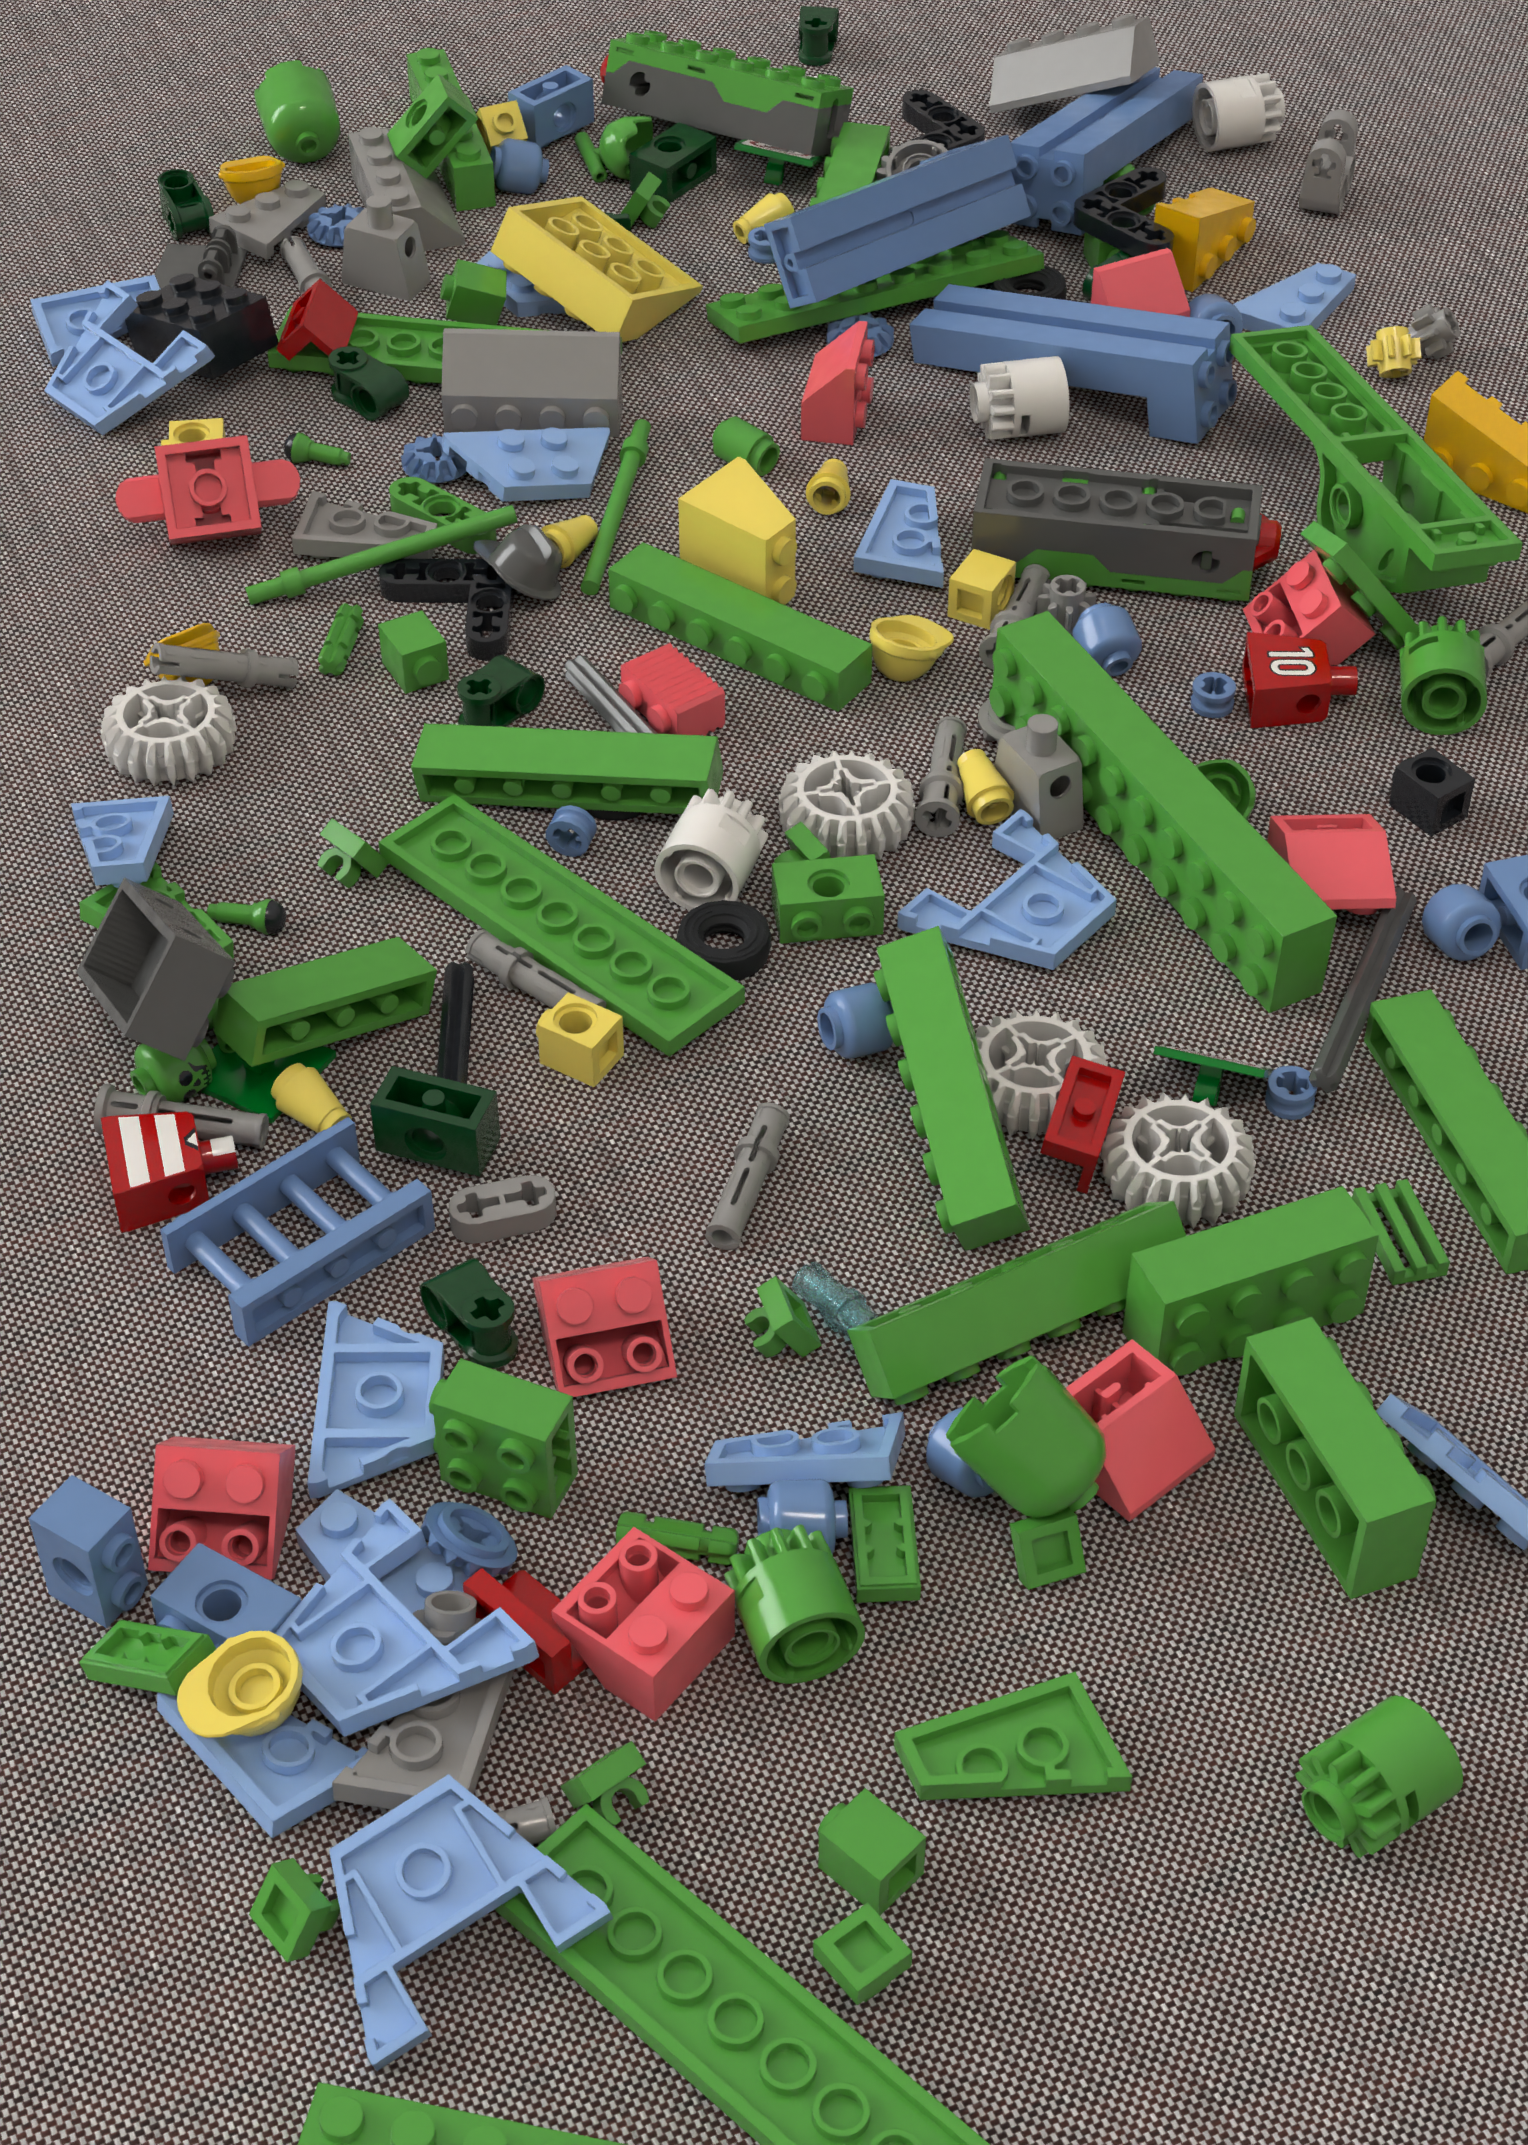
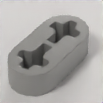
[449,1175,557,1244]

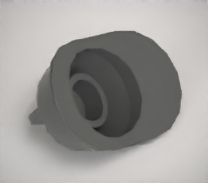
[473,524,562,600]

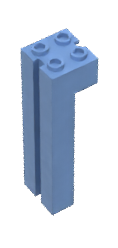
[1010,67,1203,236]
[764,134,1031,308]
[909,284,1237,444]

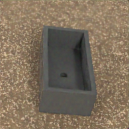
[76,877,235,1061]

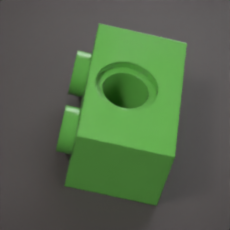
[387,74,478,179]
[772,854,885,944]

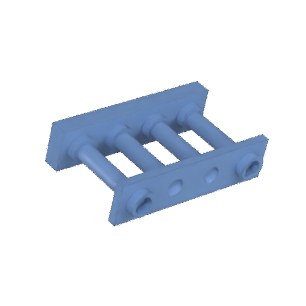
[160,1117,435,1347]

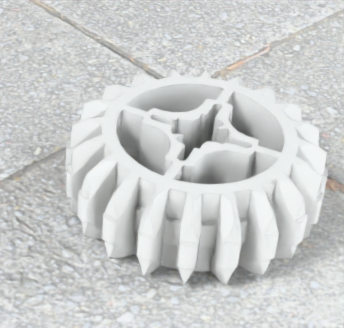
[100,676,237,786]
[779,750,915,860]
[976,1008,1108,1140]
[1101,1092,1256,1229]

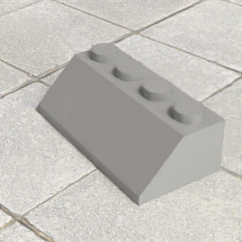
[989,13,1160,114]
[348,127,465,251]
[441,328,623,437]

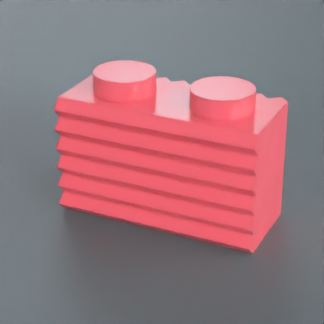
[619,642,725,736]

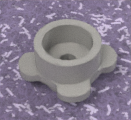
[413,1591,482,1646]

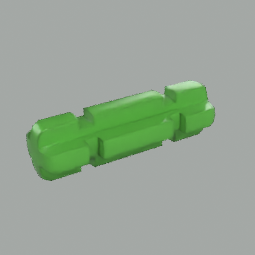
[317,603,364,676]
[616,1511,739,1566]

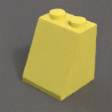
[678,456,797,605]

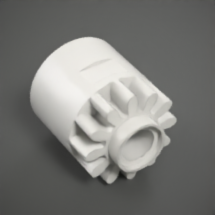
[1192,73,1285,152]
[970,356,1069,440]
[654,789,768,910]

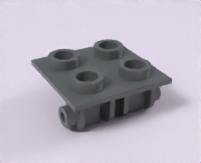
[154,225,248,289]

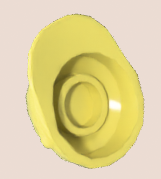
[869,615,954,682]
[177,1631,303,1738]

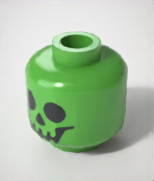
[130,1038,217,1103]

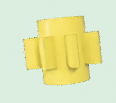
[1366,326,1422,378]

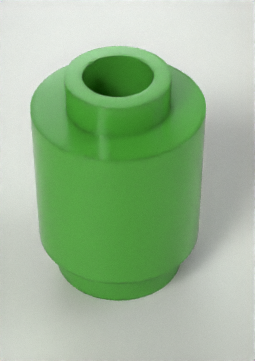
[712,416,780,476]

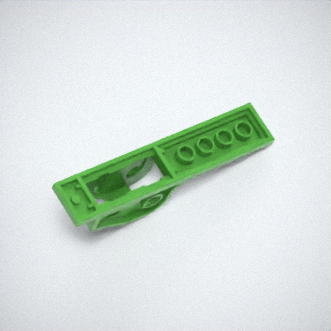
[1229,325,1523,594]

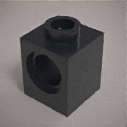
[1389,748,1475,837]

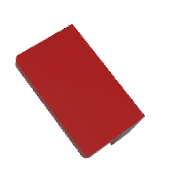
[276,279,358,361]
[1040,1055,1126,1194]
[463,1568,588,1695]

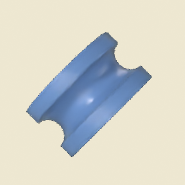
[748,226,775,264]
[1190,672,1236,718]
[546,805,597,857]
[1265,1065,1317,1120]

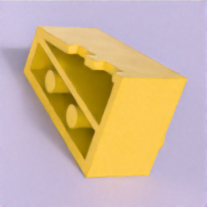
[1154,187,1256,292]
[1423,371,1528,514]

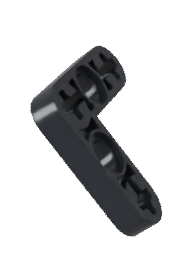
[888,90,985,156]
[1073,167,1174,257]
[379,559,515,661]

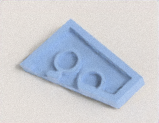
[1233,263,1356,332]
[30,275,160,367]
[853,479,944,588]
[71,796,174,888]
[1376,1394,1528,1550]
[704,1412,905,1492]
[295,1489,473,1614]
[157,1693,368,1838]

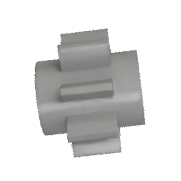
[1407,303,1460,360]
[1036,575,1097,634]

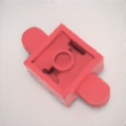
[116,435,300,545]

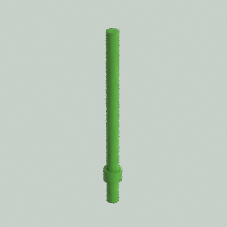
[580,419,651,595]
[245,505,518,605]

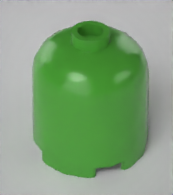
[254,60,340,164]
[946,1355,1106,1518]

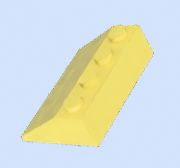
[490,196,703,342]

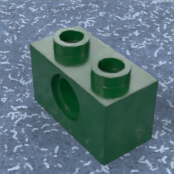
[629,122,717,203]
[370,1066,501,1177]

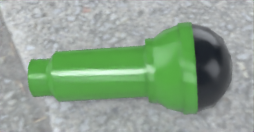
[283,432,351,466]
[207,899,287,935]

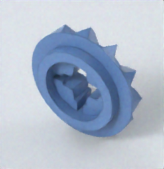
[307,203,364,247]
[826,313,894,357]
[401,433,467,483]
[421,1502,518,1578]

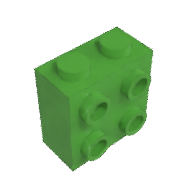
[429,1358,578,1519]

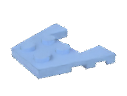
[44,280,215,435]
[897,809,1117,970]
[275,1498,539,1737]
[329,1774,613,2071]

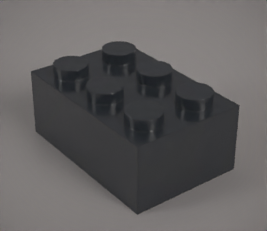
[125,274,279,379]

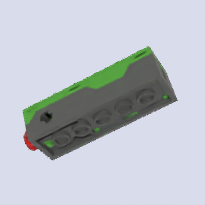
[600,30,854,156]
[971,458,1282,601]

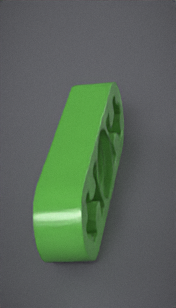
[389,477,497,554]

